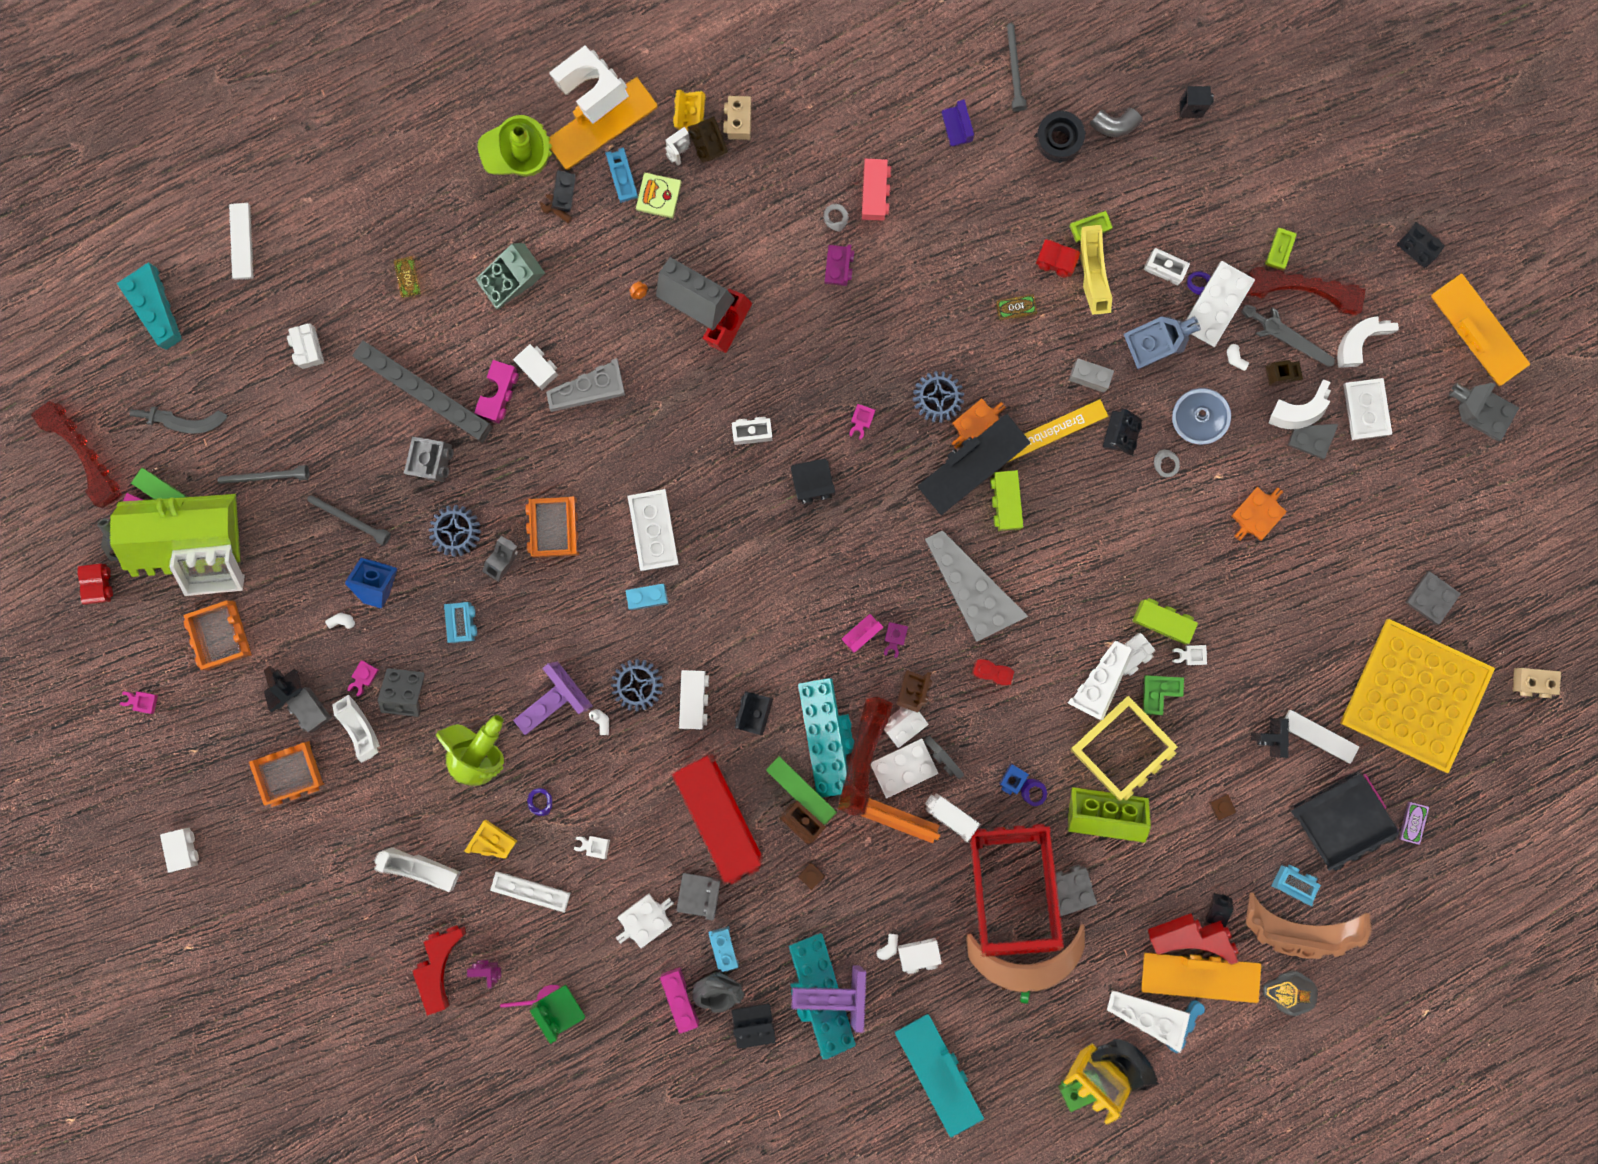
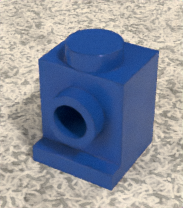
[999,764,1029,795]

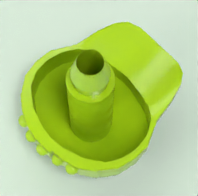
[477,115,552,177]
[436,715,504,786]

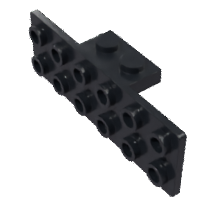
[918,414,1030,515]

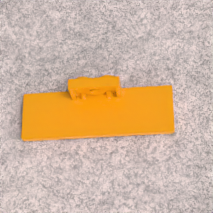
[549,77,658,170]
[1431,274,1530,386]
[1141,953,1261,1003]

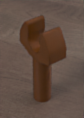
[539,194,572,224]

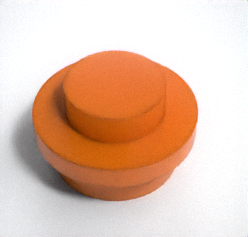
[629,281,648,299]

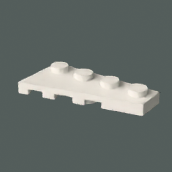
[1068,641,1135,720]
[1107,990,1190,1052]

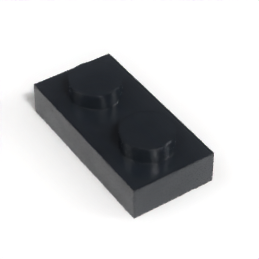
[551,170,576,212]

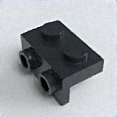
[1397,222,1445,268]
[735,691,773,736]

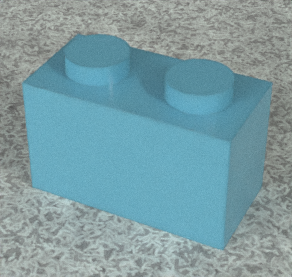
[626,584,669,610]

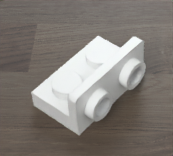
[665,127,690,165]

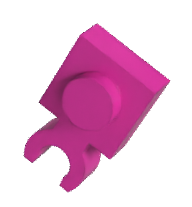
[849,404,875,440]
[347,660,379,697]
[120,691,158,714]

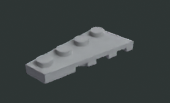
[546,358,625,412]

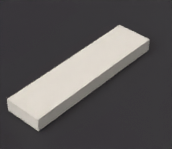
[229,203,253,280]
[1284,710,1359,764]
[490,871,571,912]

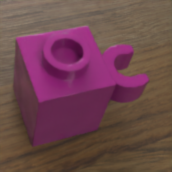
[884,622,908,658]

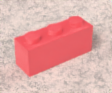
[862,159,891,221]

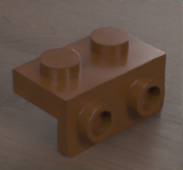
[896,670,932,713]

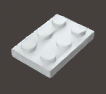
[1343,378,1392,440]
[870,738,939,798]

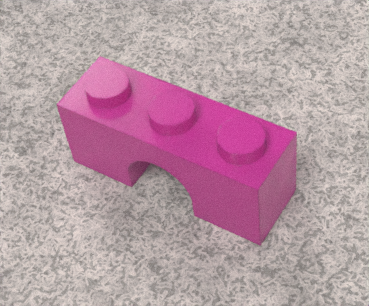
[474,360,519,424]
[660,967,699,1034]

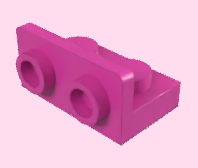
[842,614,883,653]

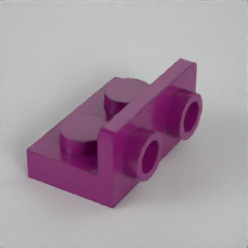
[825,244,854,286]

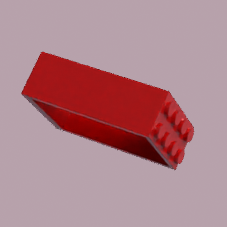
[672,754,763,884]
[970,824,1063,957]

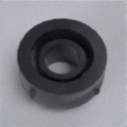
[1034,111,1086,163]

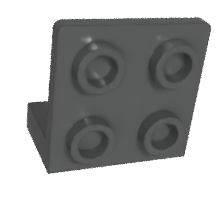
[378,668,425,717]

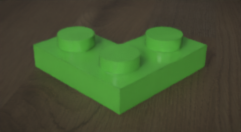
[1142,675,1184,715]

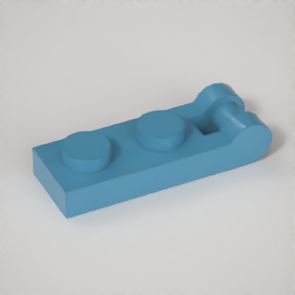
[605,147,638,203]
[1166,1000,1205,1053]

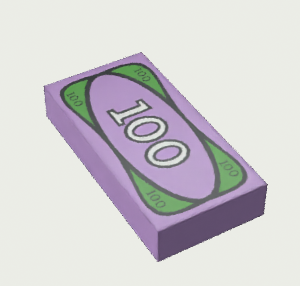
[1399,802,1429,845]

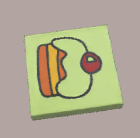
[636,173,682,218]

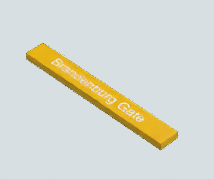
[1007,399,1108,463]

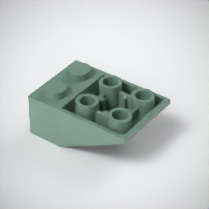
[476,243,545,309]

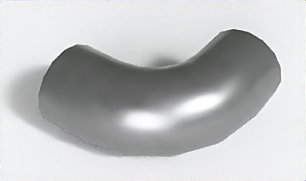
[1089,108,1143,137]

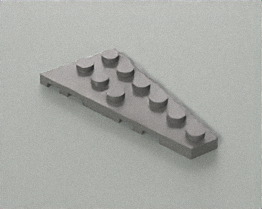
[925,531,1028,642]

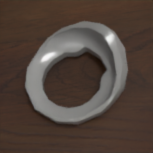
[824,204,849,232]
[1154,449,1180,477]

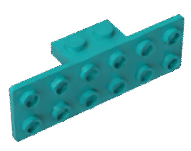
[798,678,855,797]
[789,933,856,1059]
[895,1014,984,1137]

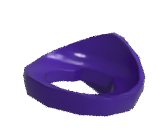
[1186,272,1211,296]
[1021,779,1047,806]
[527,788,553,816]

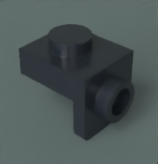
[1206,893,1234,928]

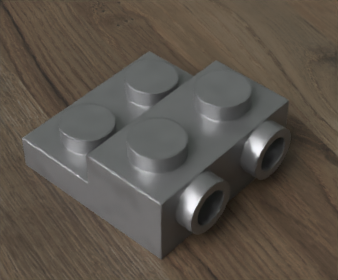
[404,437,453,482]
[1055,865,1097,916]

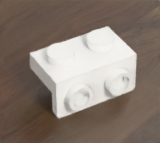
[880,707,929,748]

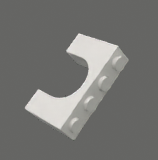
[549,46,629,124]

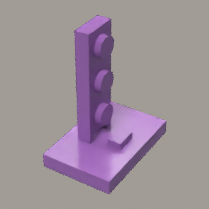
[513,661,593,735]
[792,965,866,1032]

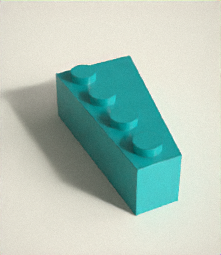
[117,262,182,350]

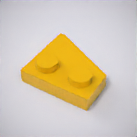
[464,820,517,858]

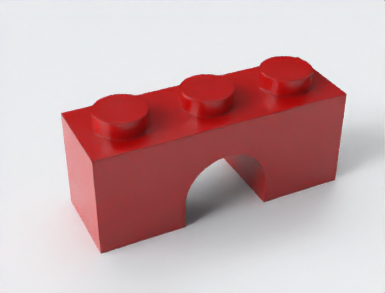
[702,289,753,353]

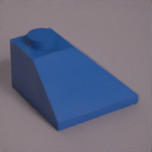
[345,558,397,609]

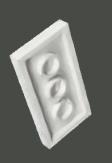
[1185,261,1255,347]
[628,489,679,571]

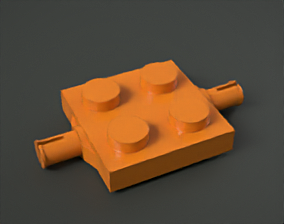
[951,399,1006,449]
[1231,487,1287,541]

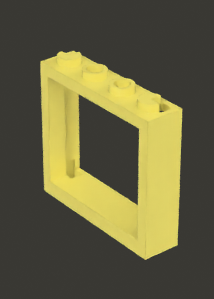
[1071,696,1177,801]

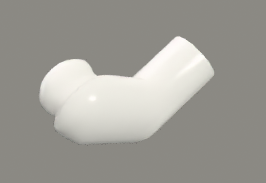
[1227,344,1249,371]
[325,613,355,629]
[589,709,609,735]
[877,934,898,960]

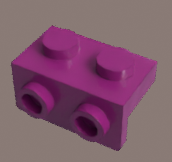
[467,959,501,988]

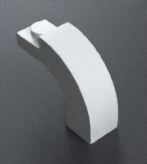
[1337,316,1399,368]
[1269,379,1331,429]
[332,695,379,763]

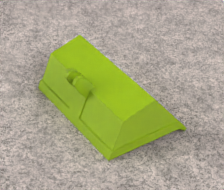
[110,494,240,577]

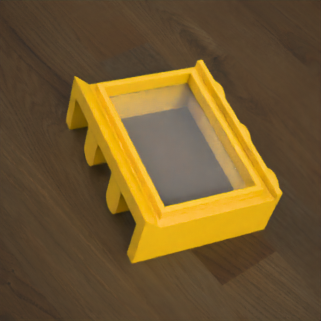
[1064,1044,1131,1124]

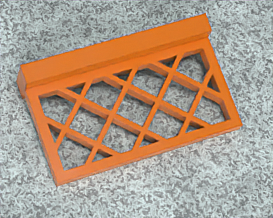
[860,797,940,843]

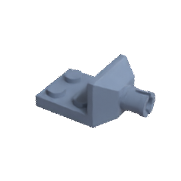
[1124,316,1201,369]

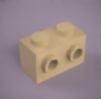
[724,96,751,140]
[1513,668,1561,698]

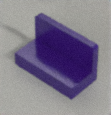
[941,100,974,147]

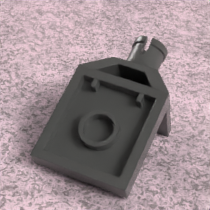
[1448,382,1519,442]

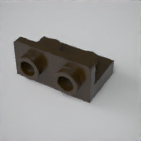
[687,116,728,163]

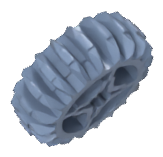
[913,371,964,423]
[429,505,481,557]
[611,659,663,711]

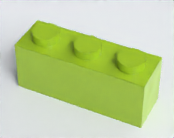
[990,470,1023,531]
[1132,598,1198,645]

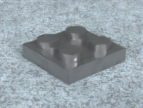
[1405,571,1461,625]

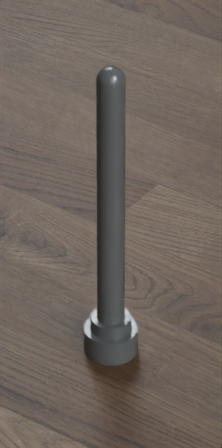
[1007,23,1027,112]
[217,465,310,484]
[307,495,391,546]

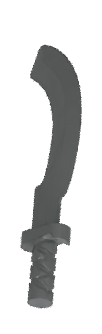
[129,406,227,434]

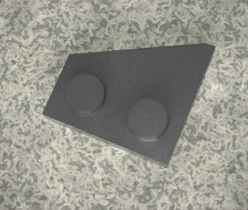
[1287,424,1338,460]
[924,736,965,779]

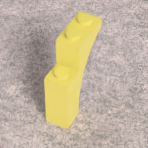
[1080,225,1112,315]

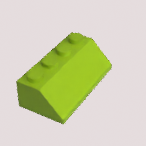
[1068,787,1151,843]

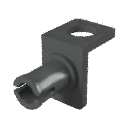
[97,518,118,561]

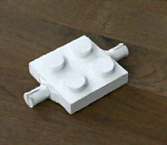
[616,893,674,948]

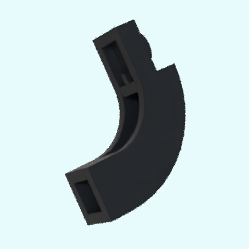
[1091,1039,1159,1092]

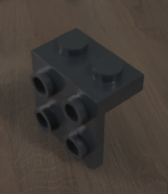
[791,458,836,505]

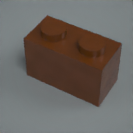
[779,801,826,844]

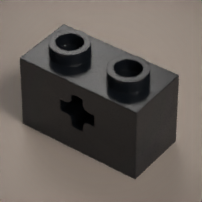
[1179,86,1214,118]

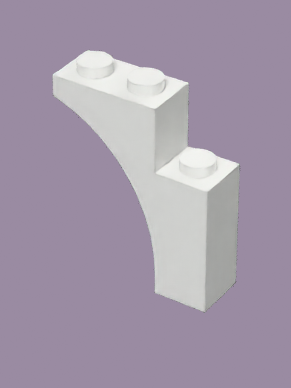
[375,847,461,892]

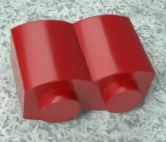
[1036,239,1081,278]
[78,563,113,605]
[971,659,1014,686]

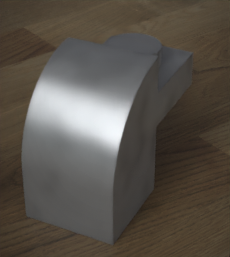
[482,536,518,582]

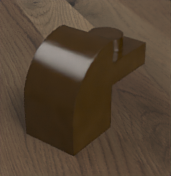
[1265,360,1303,386]

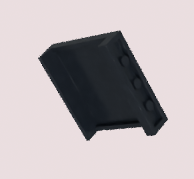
[1291,770,1400,871]

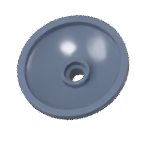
[1172,388,1231,444]

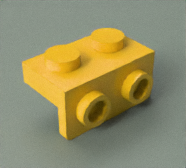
[673,90,705,132]

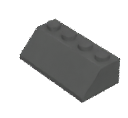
[656,257,735,330]

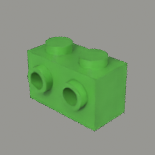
[1058,1069,1105,1112]

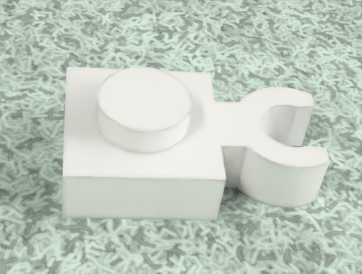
[1172,645,1207,665]
[574,836,610,859]

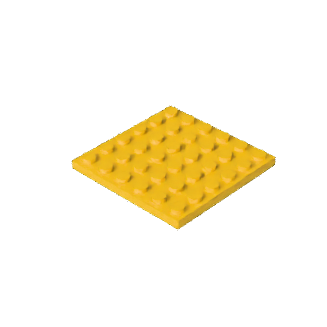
[1340,619,1495,773]

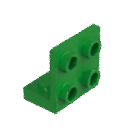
[530,985,585,1044]

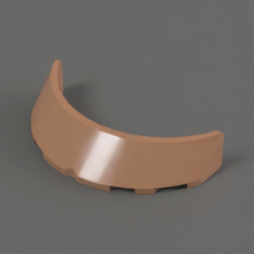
[1246,893,1371,959]
[966,924,1085,992]

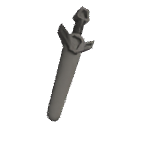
[1241,304,1335,367]

